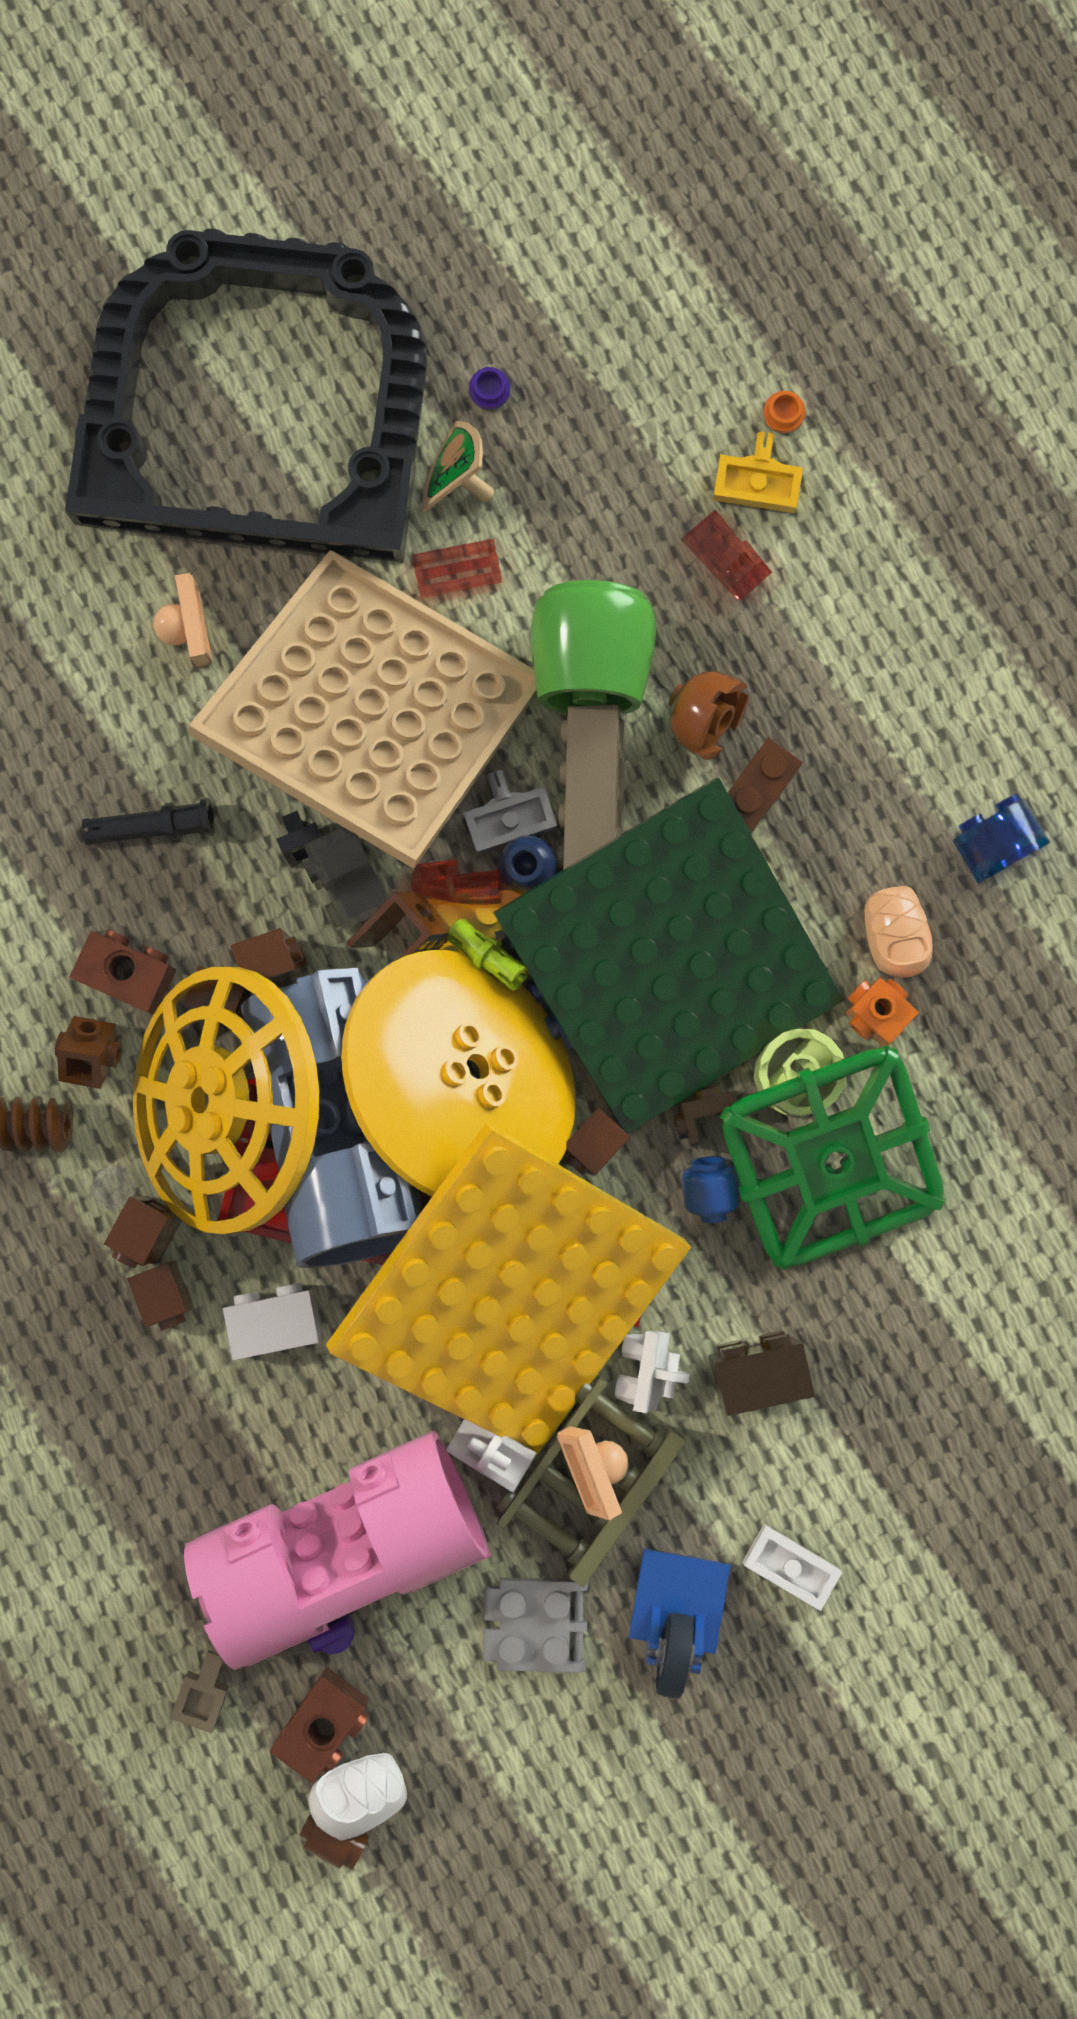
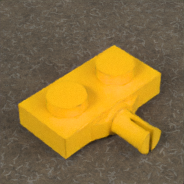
[712,432,803,513]

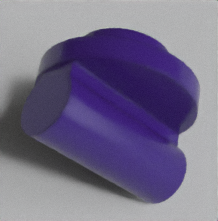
[308,1614,355,1654]

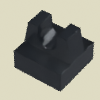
[276,811,330,868]

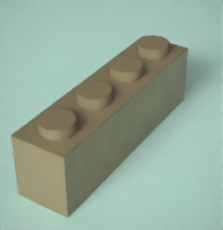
[557,705,626,871]

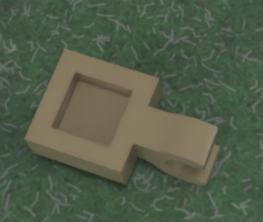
[170,1644,230,1733]

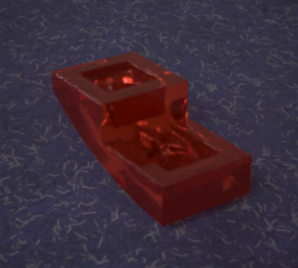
[681,509,772,601]
[411,859,504,905]

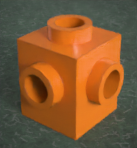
[845,977,919,1047]

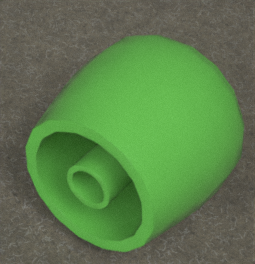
[531,580,656,714]

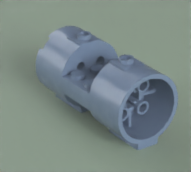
[241,968,424,1268]

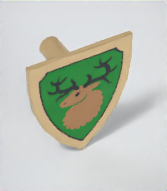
[421,421,494,513]

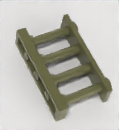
[495,1375,686,1588]

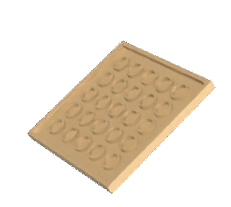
[189,550,537,869]

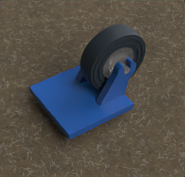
[629,1548,731,1699]

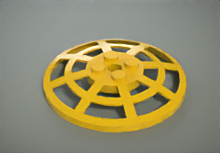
[133,967,319,1234]

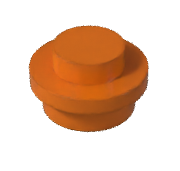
[763,391,805,434]

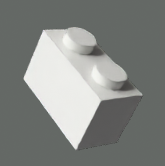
[223,1282,323,1360]

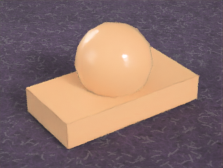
[153,573,213,667]
[557,1426,629,1520]

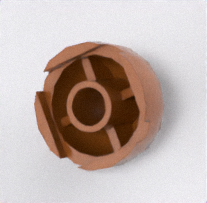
[669,672,749,760]

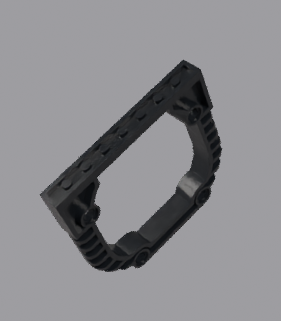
[65,228,427,563]

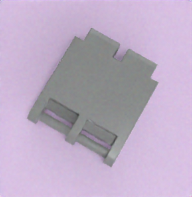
[483,1578,588,1673]

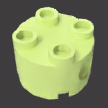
[754,1029,846,1117]

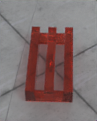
[412,539,502,598]

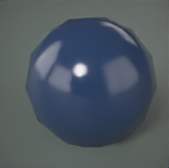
[498,835,557,895]

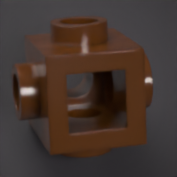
[55,1016,122,1089]

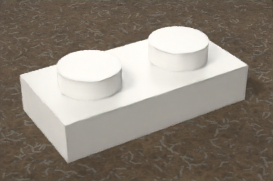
[742,1524,842,1611]

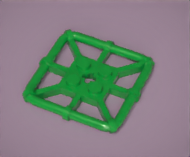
[720,1045,946,1270]

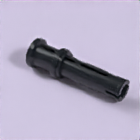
[82,798,215,845]

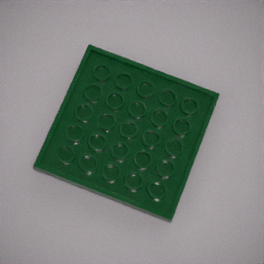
[493,778,844,1134]

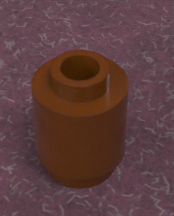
[299,1813,369,1870]

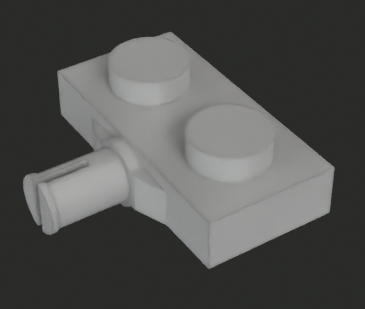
[464,770,558,856]

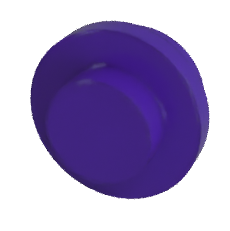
[469,367,510,410]

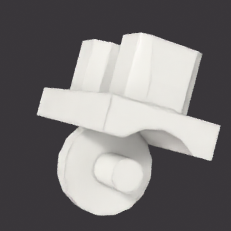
[615,1331,690,1413]
[446,1419,536,1493]

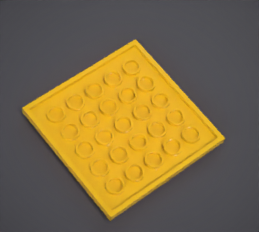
[326,1122,691,1455]

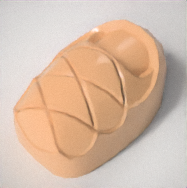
[864,886,933,978]

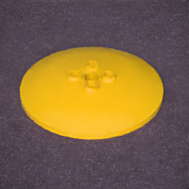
[341,950,576,1196]

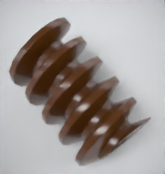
[0,1097,74,1153]

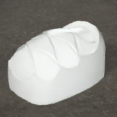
[308,1753,407,1841]

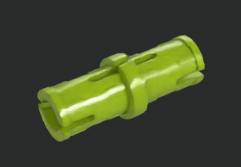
[447,918,528,990]

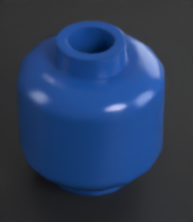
[682,1156,740,1223]

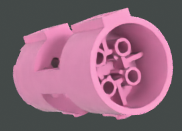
[184,1430,491,1670]

